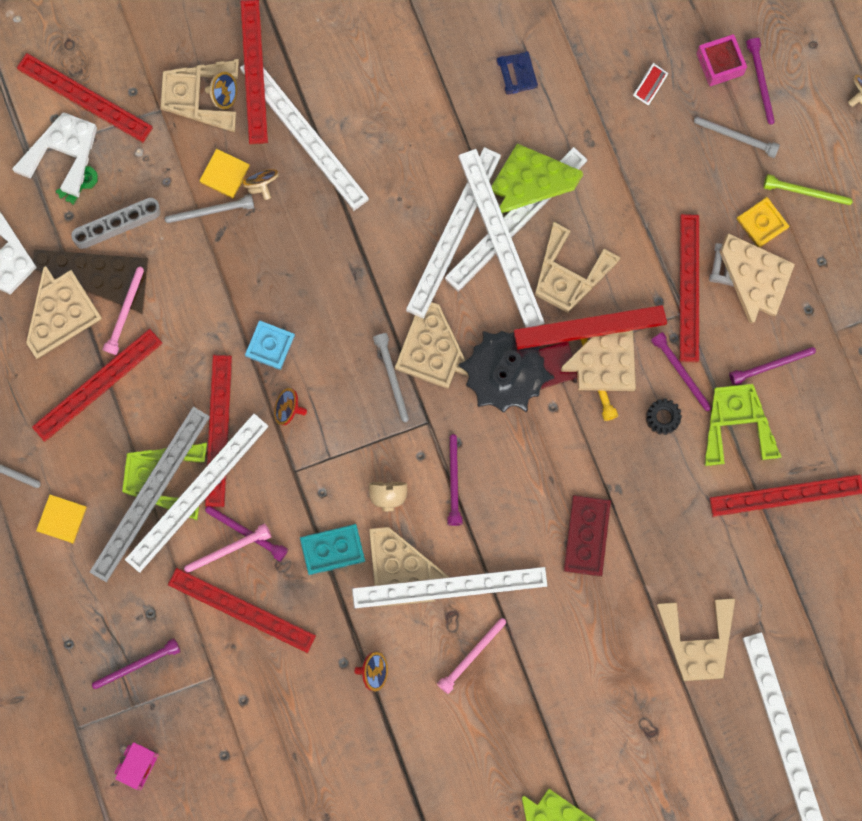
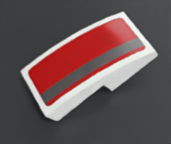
[633,63,668,105]

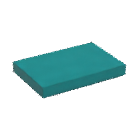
[300,524,365,575]

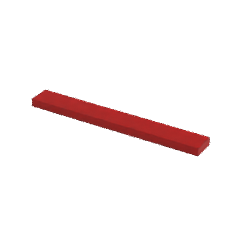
[240,0,268,145]
[17,53,153,143]
[679,214,699,363]
[514,305,667,350]
[32,329,163,442]
[205,355,232,508]
[709,474,862,517]
[168,568,316,654]

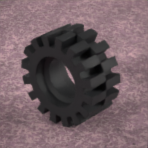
[646,398,682,435]

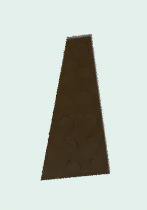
[33,249,149,315]

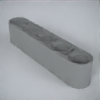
[72,198,161,249]

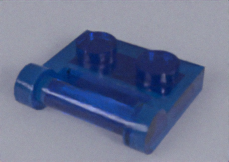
[496,51,538,95]

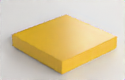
[200,149,250,199]
[736,197,789,248]
[36,495,87,544]

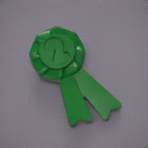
[55,166,98,205]

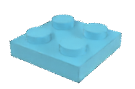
[245,320,295,370]

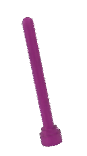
[746,38,775,125]
[651,332,711,411]
[729,347,816,386]
[447,434,463,526]
[205,506,288,562]
[92,638,181,689]

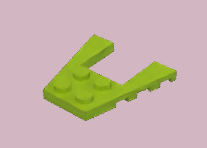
[704,384,782,466]
[122,443,207,520]

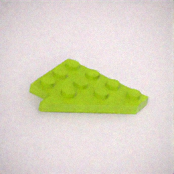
[491,144,583,213]
[522,789,595,821]

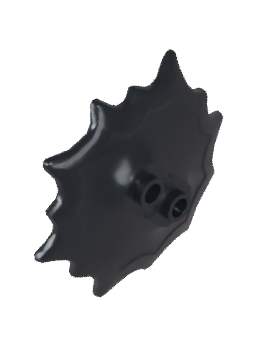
[458,328,555,413]

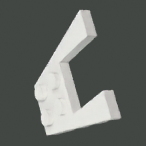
[12,112,97,198]
[0,212,37,295]

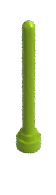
[763,174,853,205]

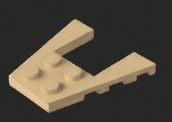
[161,59,239,132]
[535,222,620,313]
[656,599,735,681]

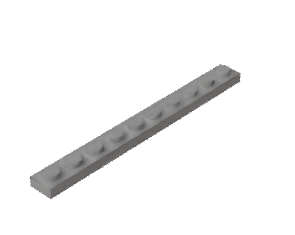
[90,407,210,583]

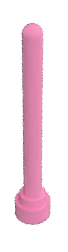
[102,267,144,355]
[184,523,272,573]
[437,618,506,694]

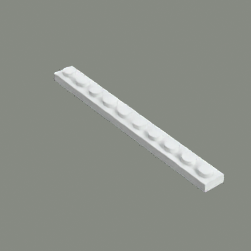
[240,65,369,211]
[445,147,587,292]
[406,148,501,319]
[458,149,545,328]
[125,414,268,573]
[352,567,547,608]
[742,632,823,821]

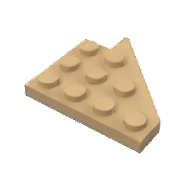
[720,234,795,323]
[26,267,102,359]
[395,302,468,389]
[561,331,636,391]
[370,527,449,607]

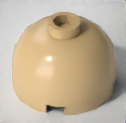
[369,482,407,511]

